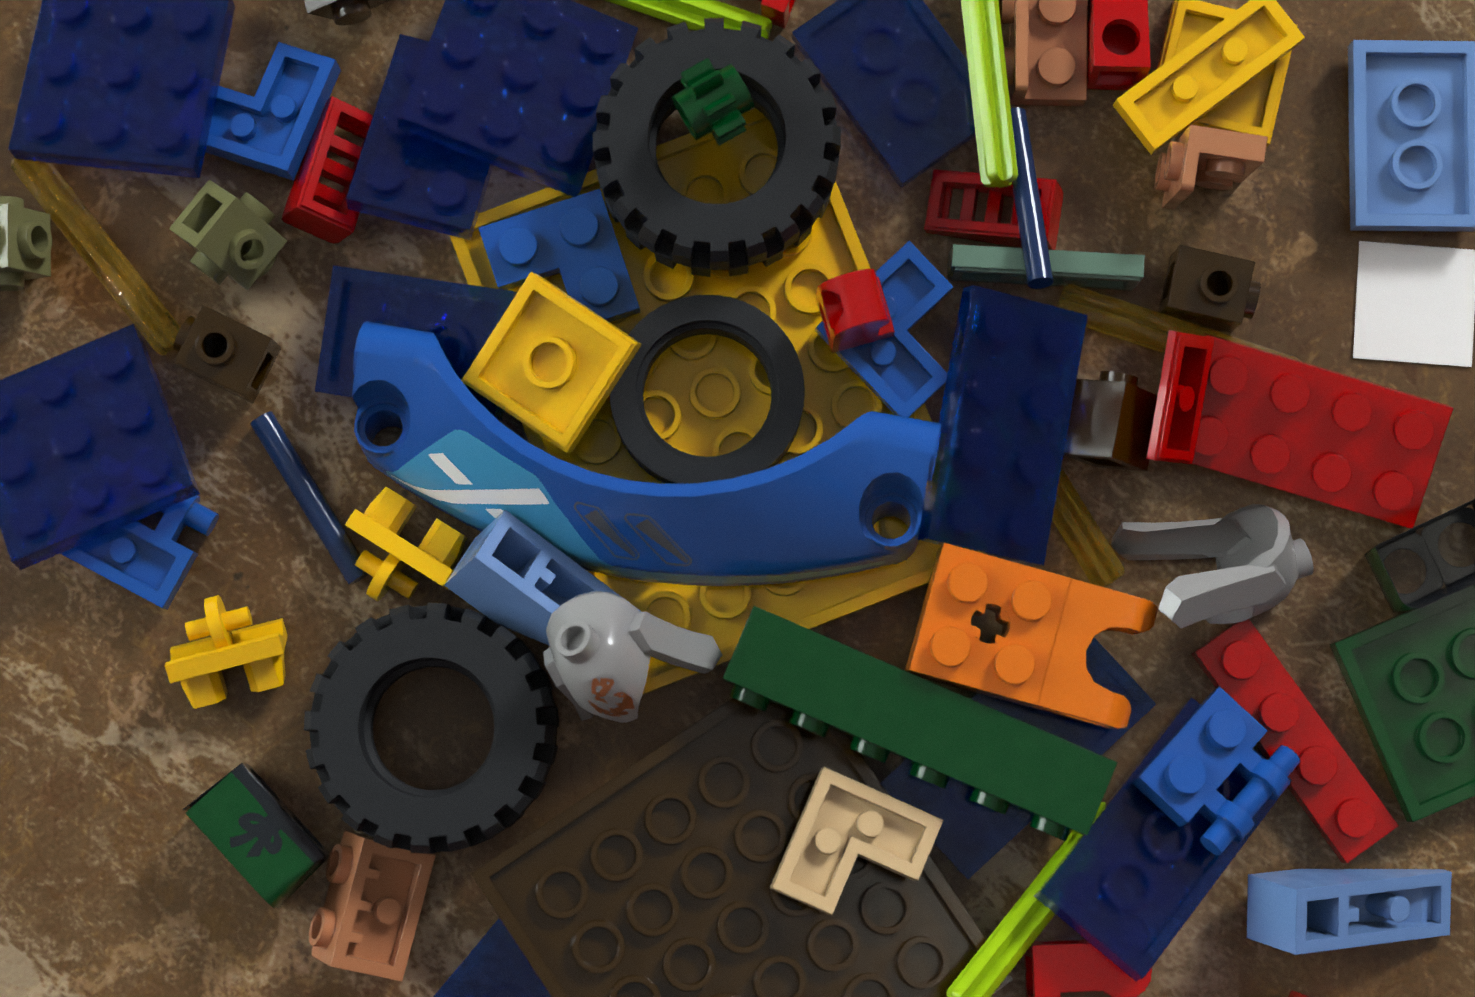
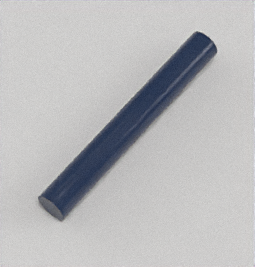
[1011,107,1054,289]
[250,411,369,585]

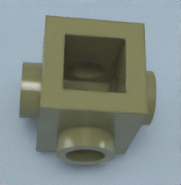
[169,180,287,290]
[0,196,52,291]

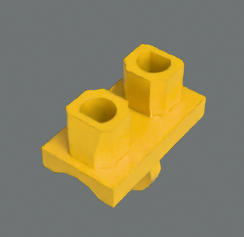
[345,487,467,602]
[164,595,288,709]

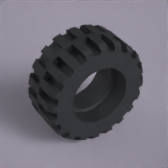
[593,18,841,277]
[304,603,559,854]

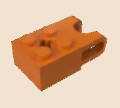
[905,543,1158,729]

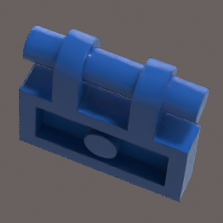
[50,455,219,610]
[1132,686,1300,856]

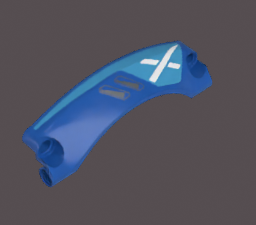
[352,321,942,586]

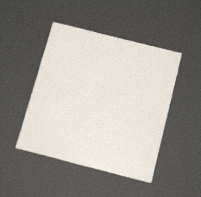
[1353,241,1475,367]

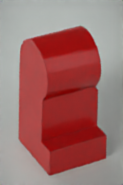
[1087,0,1151,90]
[816,269,895,353]
[1024,939,1152,997]

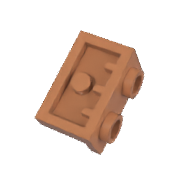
[999,0,1087,106]
[1154,125,1268,210]
[309,831,436,981]

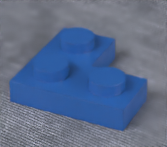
[173,42,341,181]
[479,189,640,322]
[815,240,953,418]

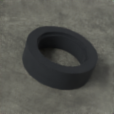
[610,295,805,484]

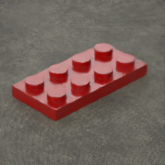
[1192,333,1454,529]

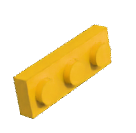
[1113,0,1305,155]

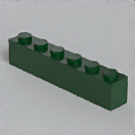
[722,606,1118,842]

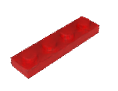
[1191,619,1399,863]

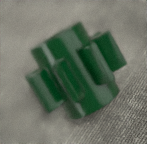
[672,58,755,146]

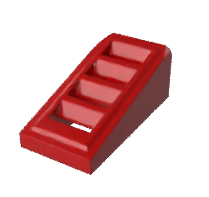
[281,96,388,244]
[924,169,1063,250]

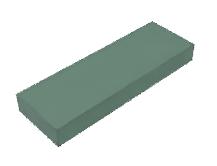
[947,244,1145,291]

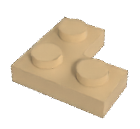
[769,767,943,915]

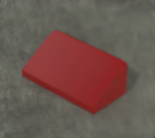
[1147,330,1214,464]

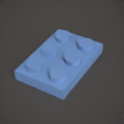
[1348,40,1475,232]

